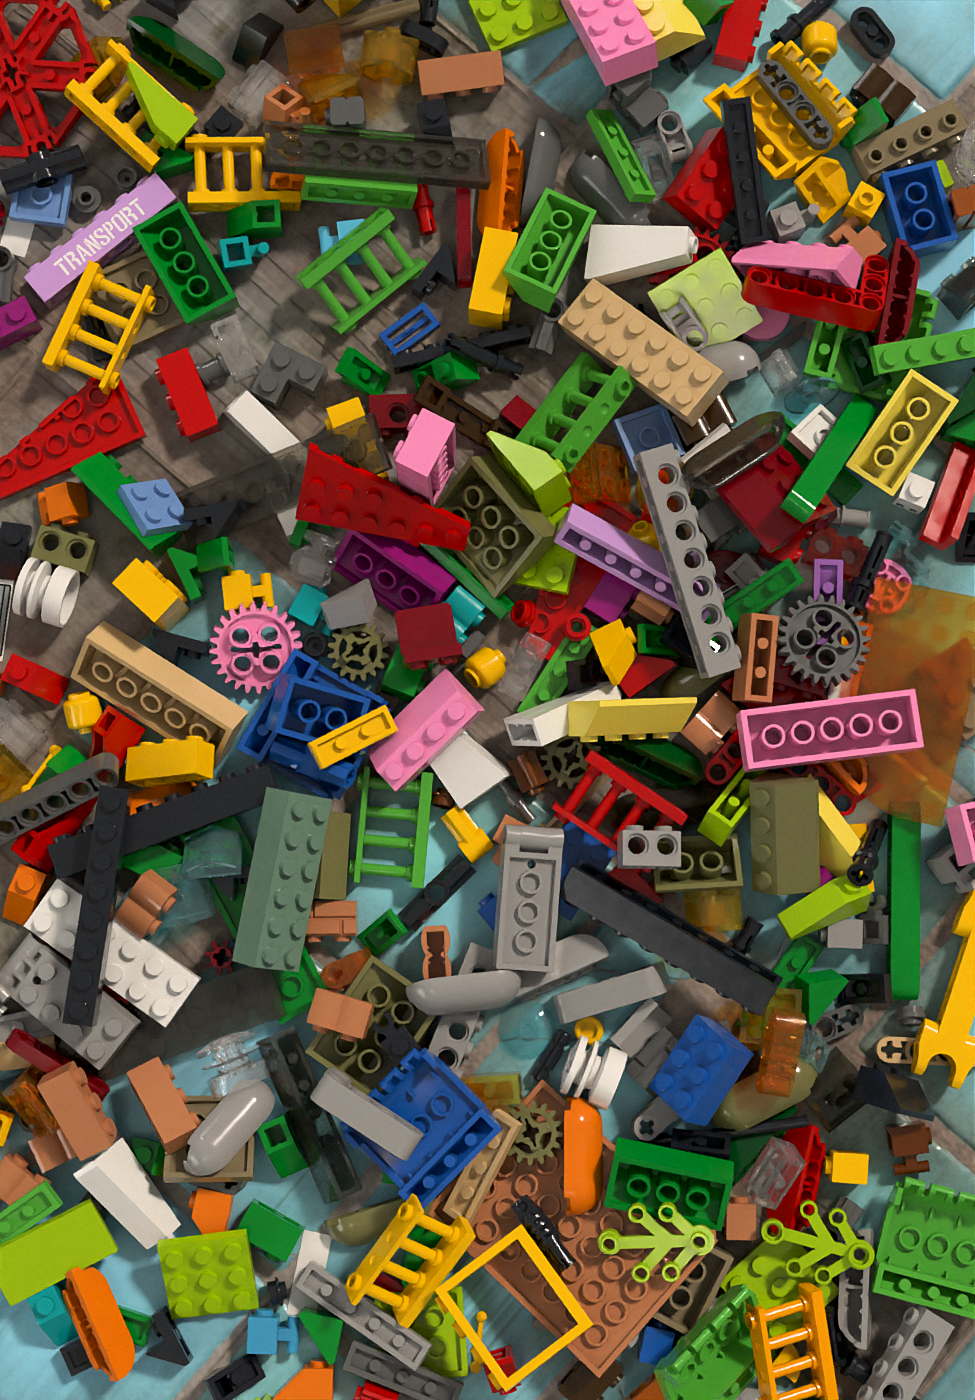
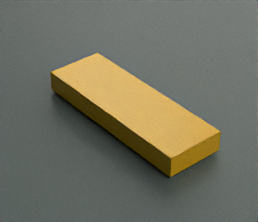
[307,705,398,770]

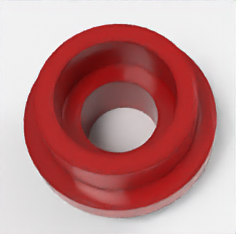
[511,600,536,628]
[562,613,591,642]

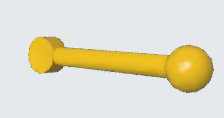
[21,745,62,793]
[470,1311,487,1373]

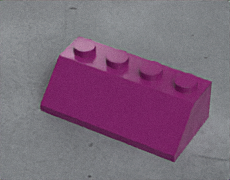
[330,530,457,613]

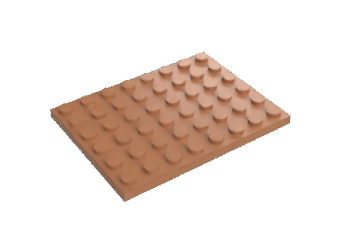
[429,1079,718,1378]

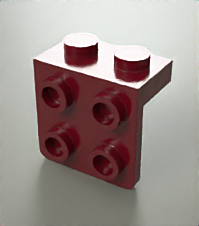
[394,603,463,671]

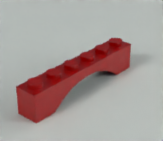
[10,705,146,873]

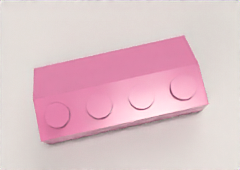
[731,240,863,289]
[367,668,485,791]

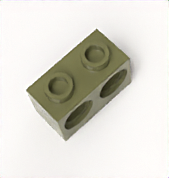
[30,523,100,577]

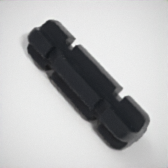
[530,1029,572,1082]

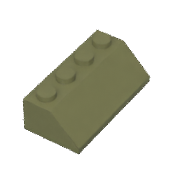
[749,771,820,896]

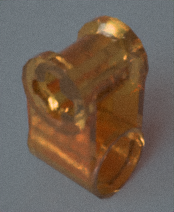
[321,947,371,989]

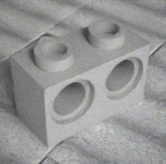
[617,825,681,870]

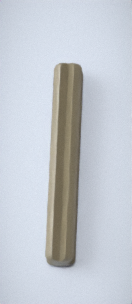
[313,0,420,41]

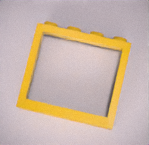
[434,1224,594,1392]

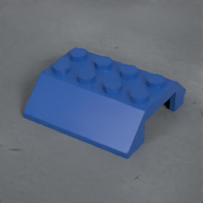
[236,648,391,800]
[340,1047,503,1209]

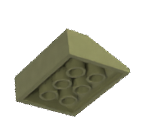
[433,455,557,598]
[305,955,439,1095]

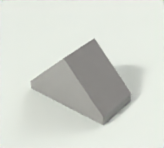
[320,579,377,630]

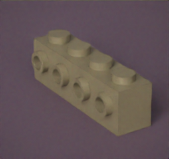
[850,99,969,184]

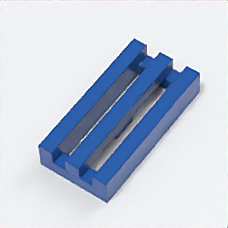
[379,302,440,356]

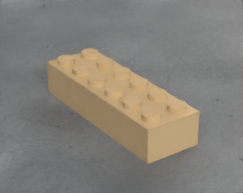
[558,278,729,427]
[70,620,248,769]

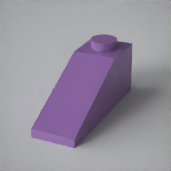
[811,559,843,649]

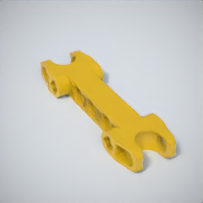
[910,890,975,1089]

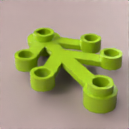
[761,1199,875,1285]
[598,1202,715,1283]

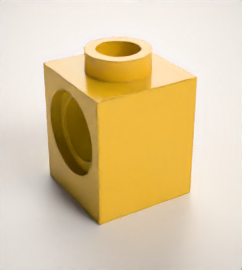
[842,181,886,228]
[823,1149,869,1185]

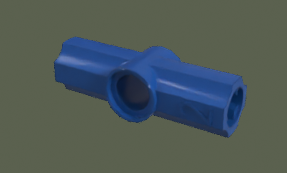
[269,737,357,790]

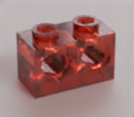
[800,526,869,582]

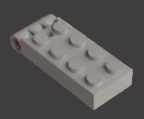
[492,824,564,972]
[0,932,141,1071]

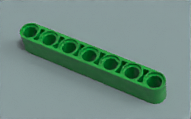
[780,394,879,524]
[886,800,921,1000]

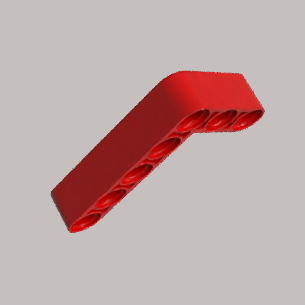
[741,255,890,331]
[703,728,857,817]

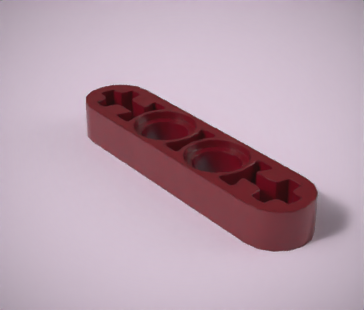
[456,181,472,289]
[5,1028,110,1102]

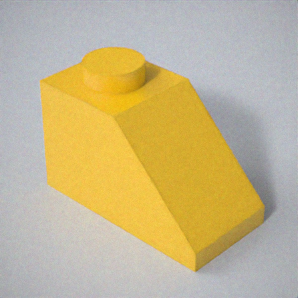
[589,618,638,687]

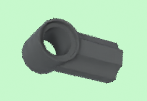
[0,246,18,306]
[528,297,566,357]
[816,1196,864,1256]

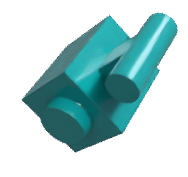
[216,236,269,272]
[288,583,336,638]

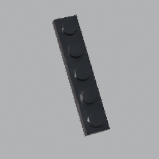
[720,96,769,245]
[391,324,531,375]

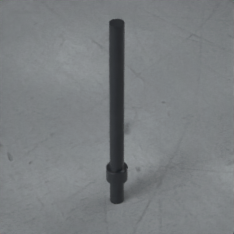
[634,1115,809,1148]

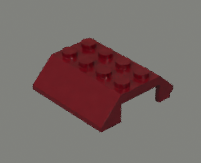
[696,425,838,553]

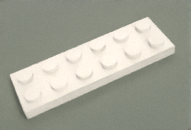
[24,878,201,1028]

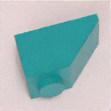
[26,1281,79,1347]

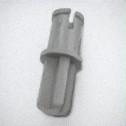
[831,505,871,529]

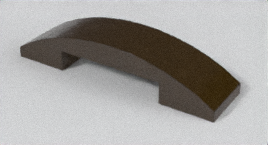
[413,375,519,452]

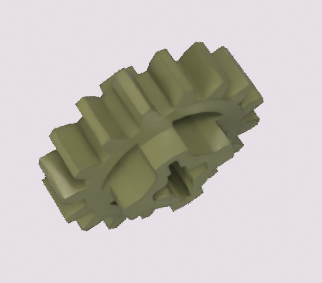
[328,623,389,682]
[540,734,601,790]
[508,1101,564,1166]

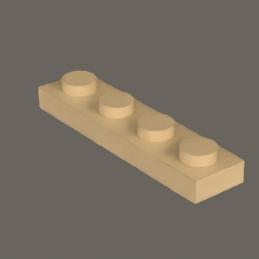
[442,1108,523,1225]

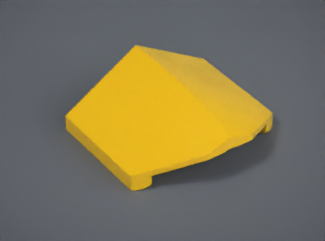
[793,156,851,224]

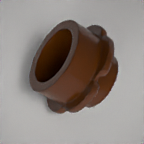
[431,787,455,810]

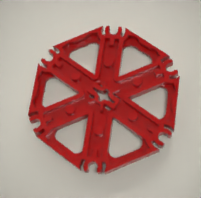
[0,0,99,160]

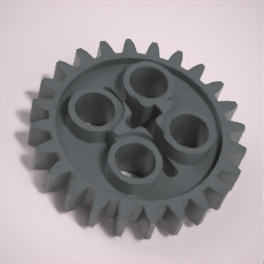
[777,594,871,688]

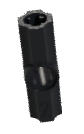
[0,144,87,195]
[397,854,477,932]

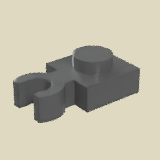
[859,895,890,945]

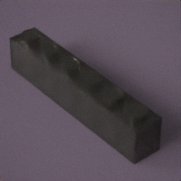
[256,1025,363,1205]

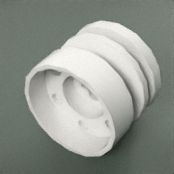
[12,557,80,628]
[559,1035,628,1111]

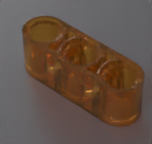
[756,1008,805,1098]

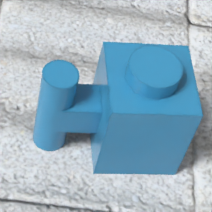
[247,1308,299,1355]

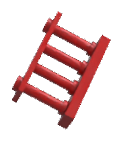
[552,749,688,874]

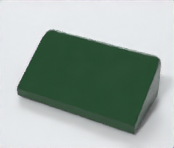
[840,331,892,394]

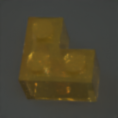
[738,988,802,1052]
[460,1071,523,1113]

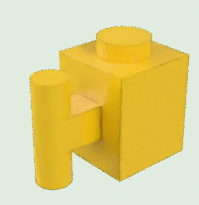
[221,570,274,614]

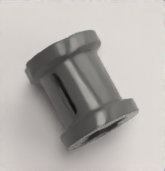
[195,352,231,387]

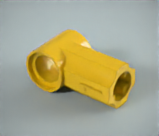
[440,805,495,864]

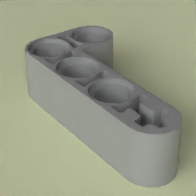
[552,961,672,1024]
[310,1067,424,1161]

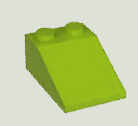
[486,431,572,517]

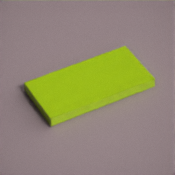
[0,1198,118,1306]

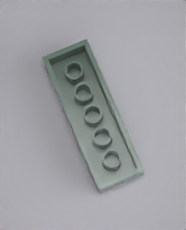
[232,787,332,972]

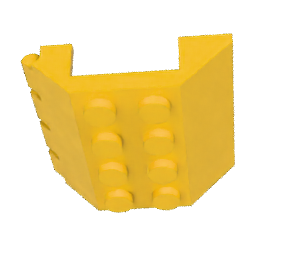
[703,40,858,180]

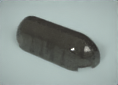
[681,411,786,491]
[608,780,722,831]

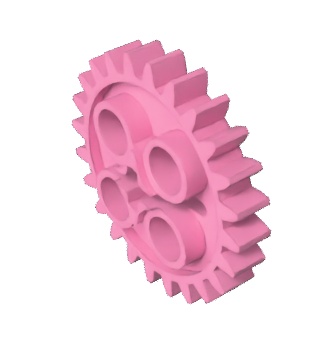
[209,601,302,694]

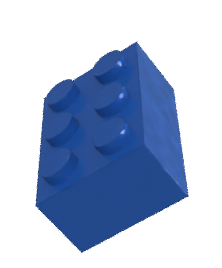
[875,160,959,258]
[264,672,371,755]
[649,1014,754,1126]

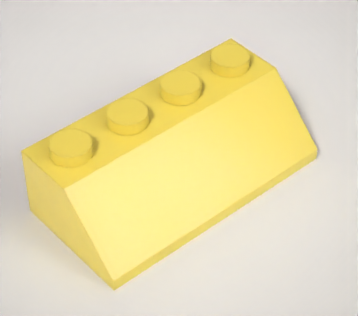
[633,0,706,62]
[845,369,959,497]
[568,697,697,742]

